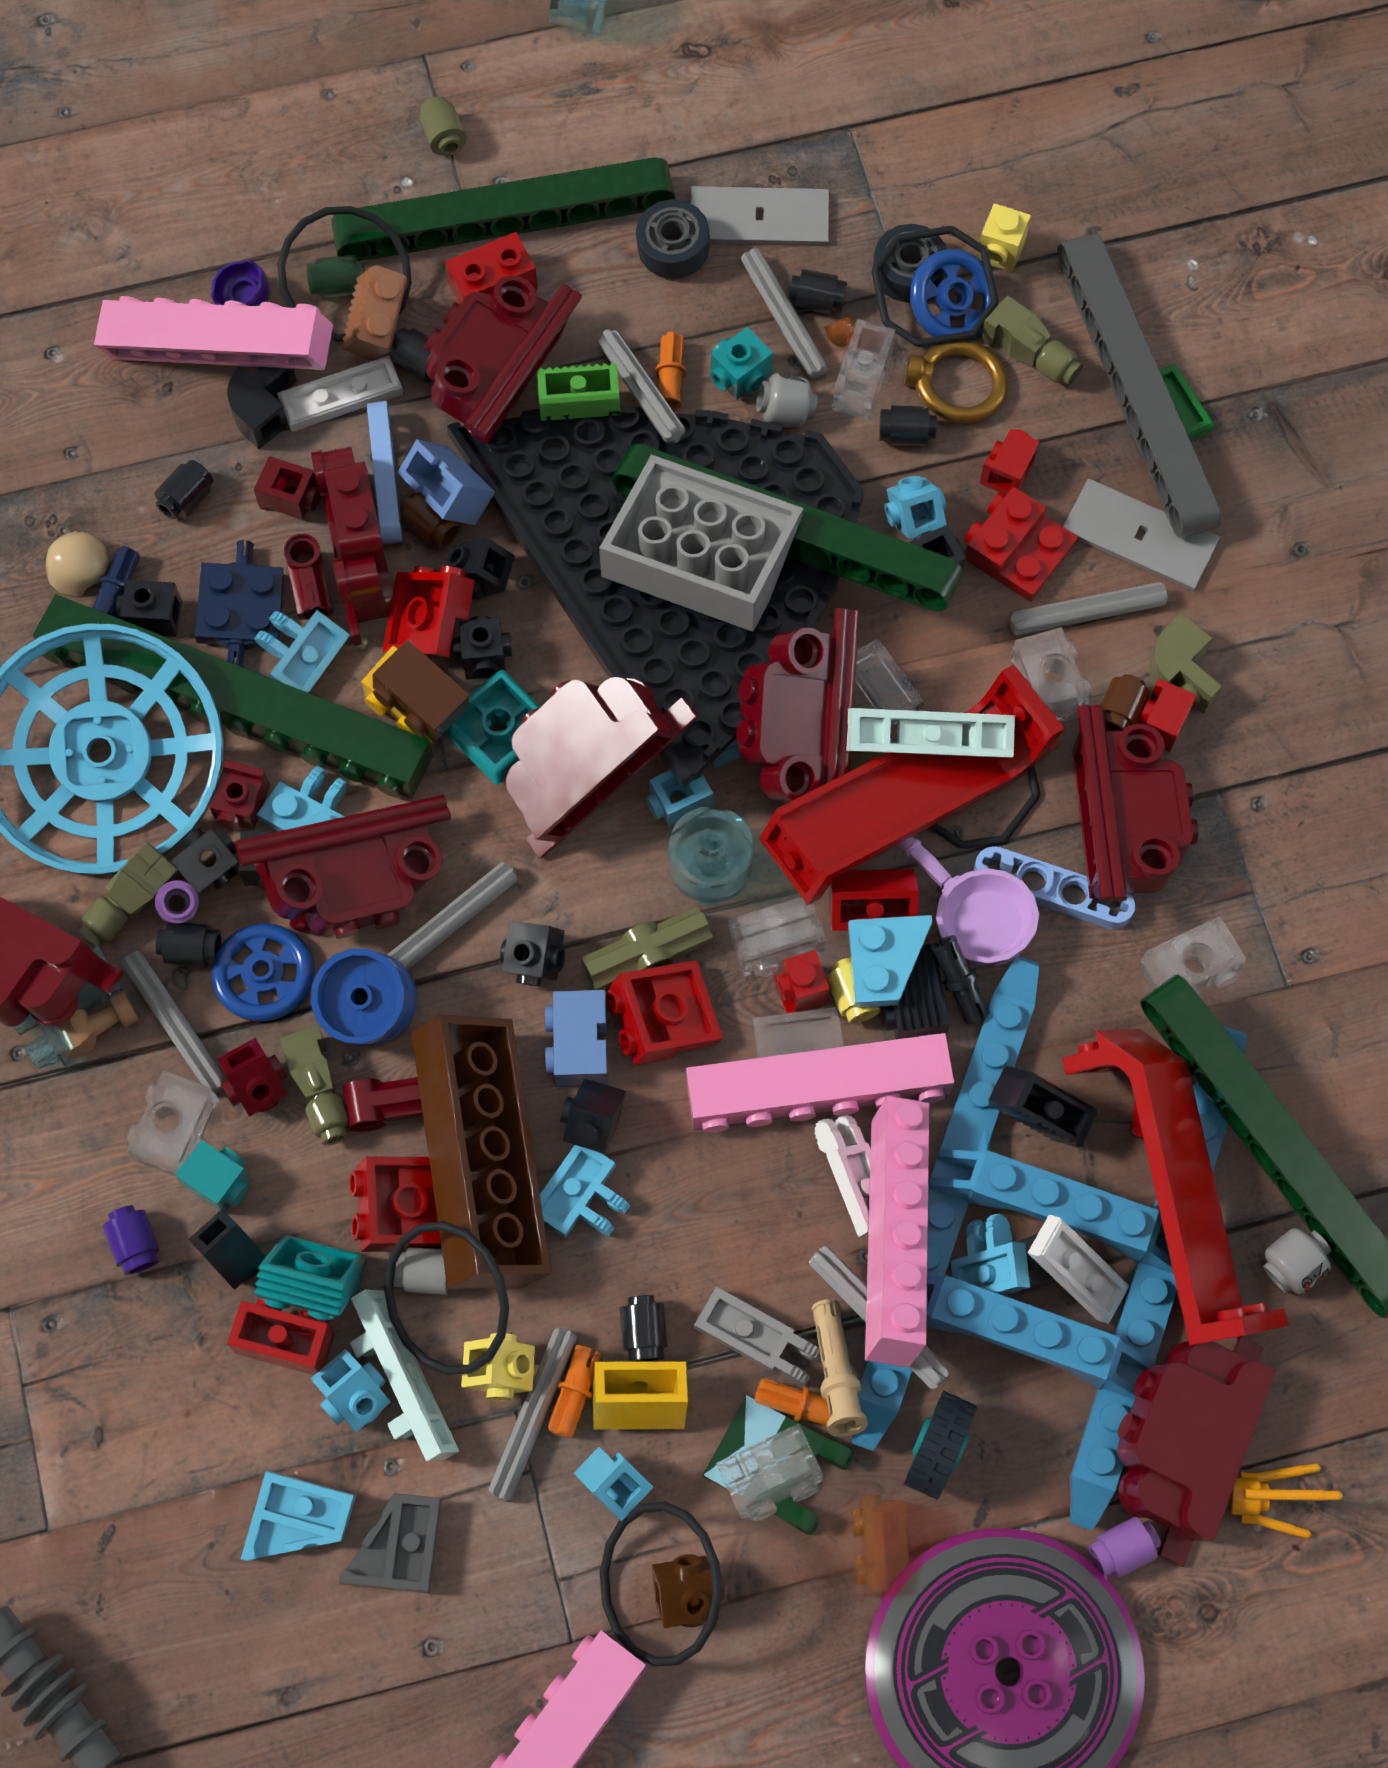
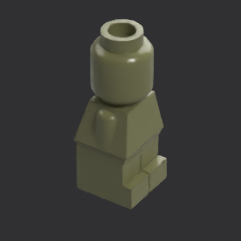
[982,295,1083,385]
[78,840,178,947]
[279,1025,348,1145]

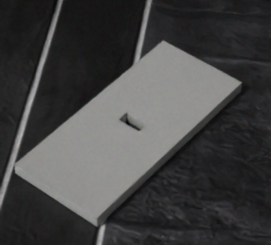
[691,186,829,246]
[1063,478,1220,592]

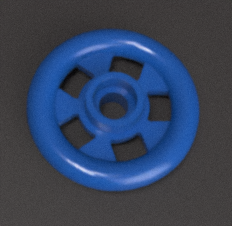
[910,249,998,341]
[211,923,314,1022]

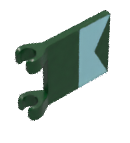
[703,1395,853,1535]

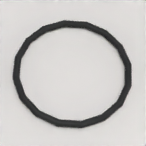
[277,206,412,342]
[384,1221,510,1375]
[600,1501,722,1667]

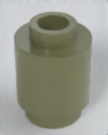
[419,96,467,156]

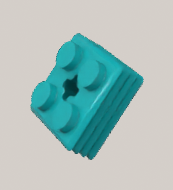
[444,670,540,785]
[254,1235,367,1320]

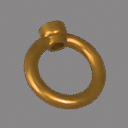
[904,340,1008,423]

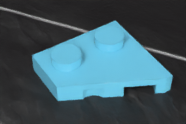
[848,915,932,1008]
[241,1471,356,1561]

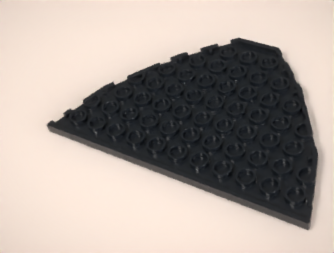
[447,406,864,788]

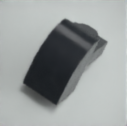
[227,366,297,449]

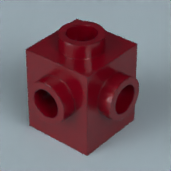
[217,1038,288,1117]

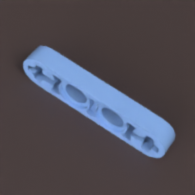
[367,401,403,545]
[974,846,1135,930]

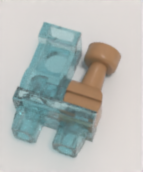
[14,946,139,1069]

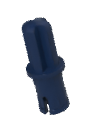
[92,546,140,617]

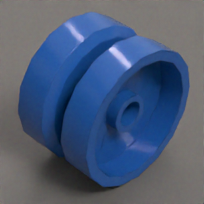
[311,948,418,1046]

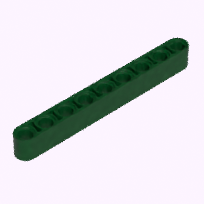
[331,157,676,262]
[612,444,963,611]
[1140,974,1388,1319]

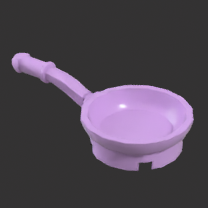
[897,837,1039,967]

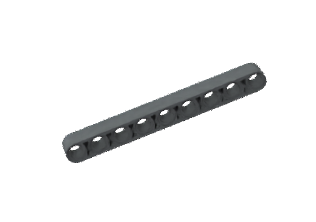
[1057,233,1221,538]

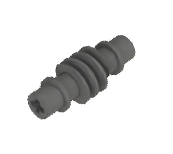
[0,1606,122,1768]

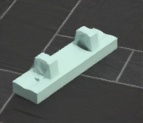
[846,708,1015,758]
[350,1289,459,1461]

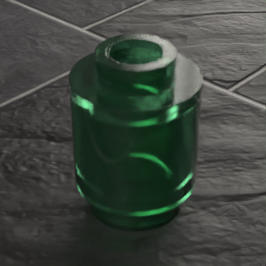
[307,255,365,298]

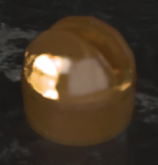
[824,315,858,348]

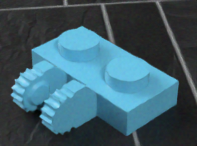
[255,610,350,693]
[257,766,348,831]
[540,1145,630,1238]
[951,1213,1030,1296]

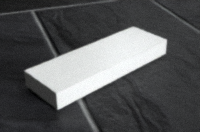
[277,355,403,432]
[1028,1214,1129,1324]

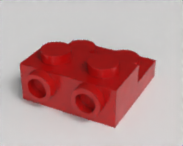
[964,486,1078,602]
[382,566,475,658]
[606,960,723,1066]
[349,1156,442,1252]

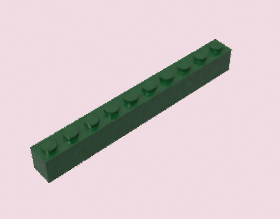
[33,594,433,799]

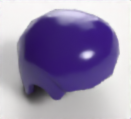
[211,259,271,306]

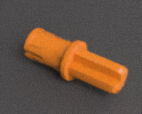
[655,331,686,410]
[548,1345,603,1438]
[755,1378,830,1427]

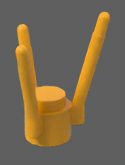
[1229,1463,1343,1539]

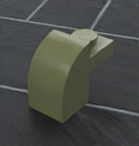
[1148,612,1222,713]

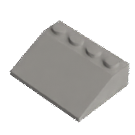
[599,454,803,632]

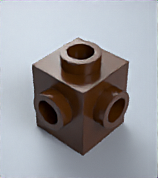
[652,1554,725,1628]

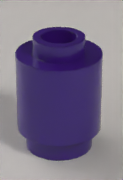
[102,1205,159,1275]

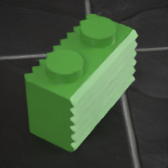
[537,362,620,421]

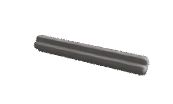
[741,248,827,380]
[598,329,685,443]
[1008,582,1168,635]
[387,862,517,970]
[121,951,227,1096]
[809,1245,950,1389]
[489,1328,577,1502]

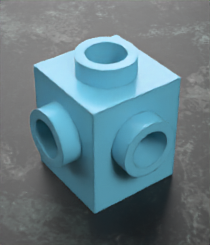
[885,476,947,539]
[311,1349,391,1432]

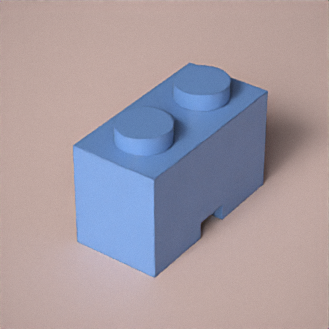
[397,439,495,525]
[545,990,608,1087]

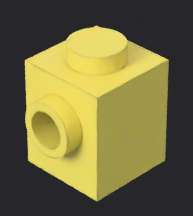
[977,203,1031,272]

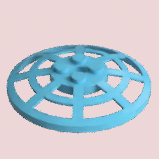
[0,623,224,875]

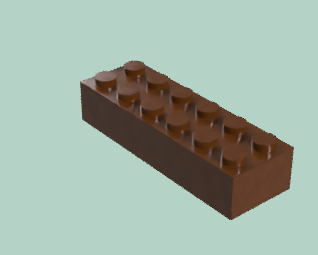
[411,1014,552,1289]

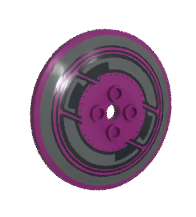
[864,1528,1145,1768]

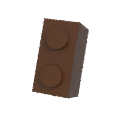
[372,639,470,742]

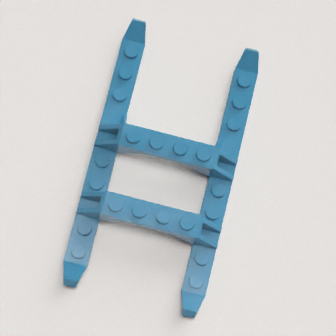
[852,956,1247,1531]

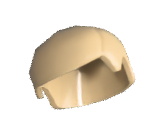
[45,531,110,597]

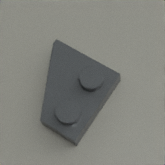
[339,1493,441,1593]

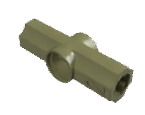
[581,906,713,990]

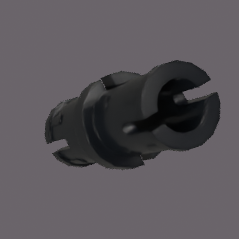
[931,935,990,1024]

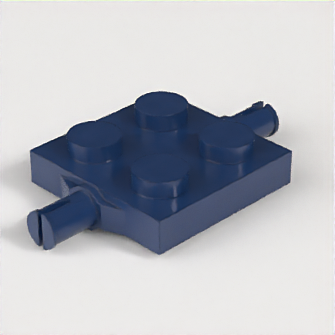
[195,540,284,668]

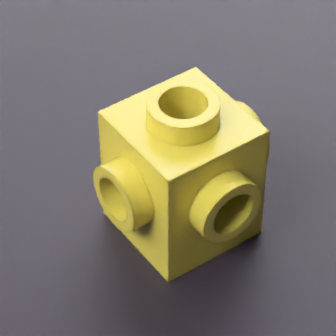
[461,1333,535,1401]

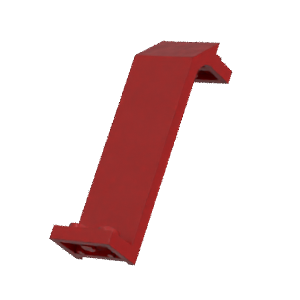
[759,665,1065,905]
[1062,1029,1289,1346]

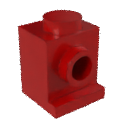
[980,429,1040,495]
[1139,678,1197,752]
[773,950,830,1017]

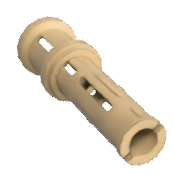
[811,1299,868,1437]

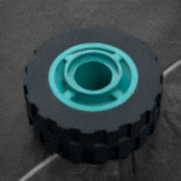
[903,1390,977,1500]

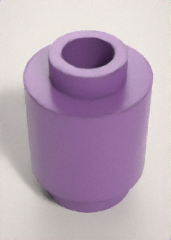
[155,880,199,924]
[1088,1516,1161,1579]

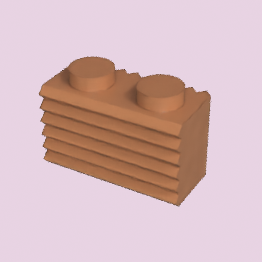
[341,265,407,360]

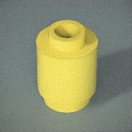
[826,957,881,1024]

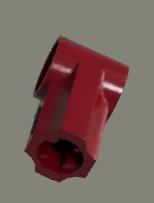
[284,534,333,621]
[343,1077,423,1132]

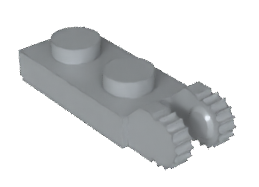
[694,1287,821,1386]

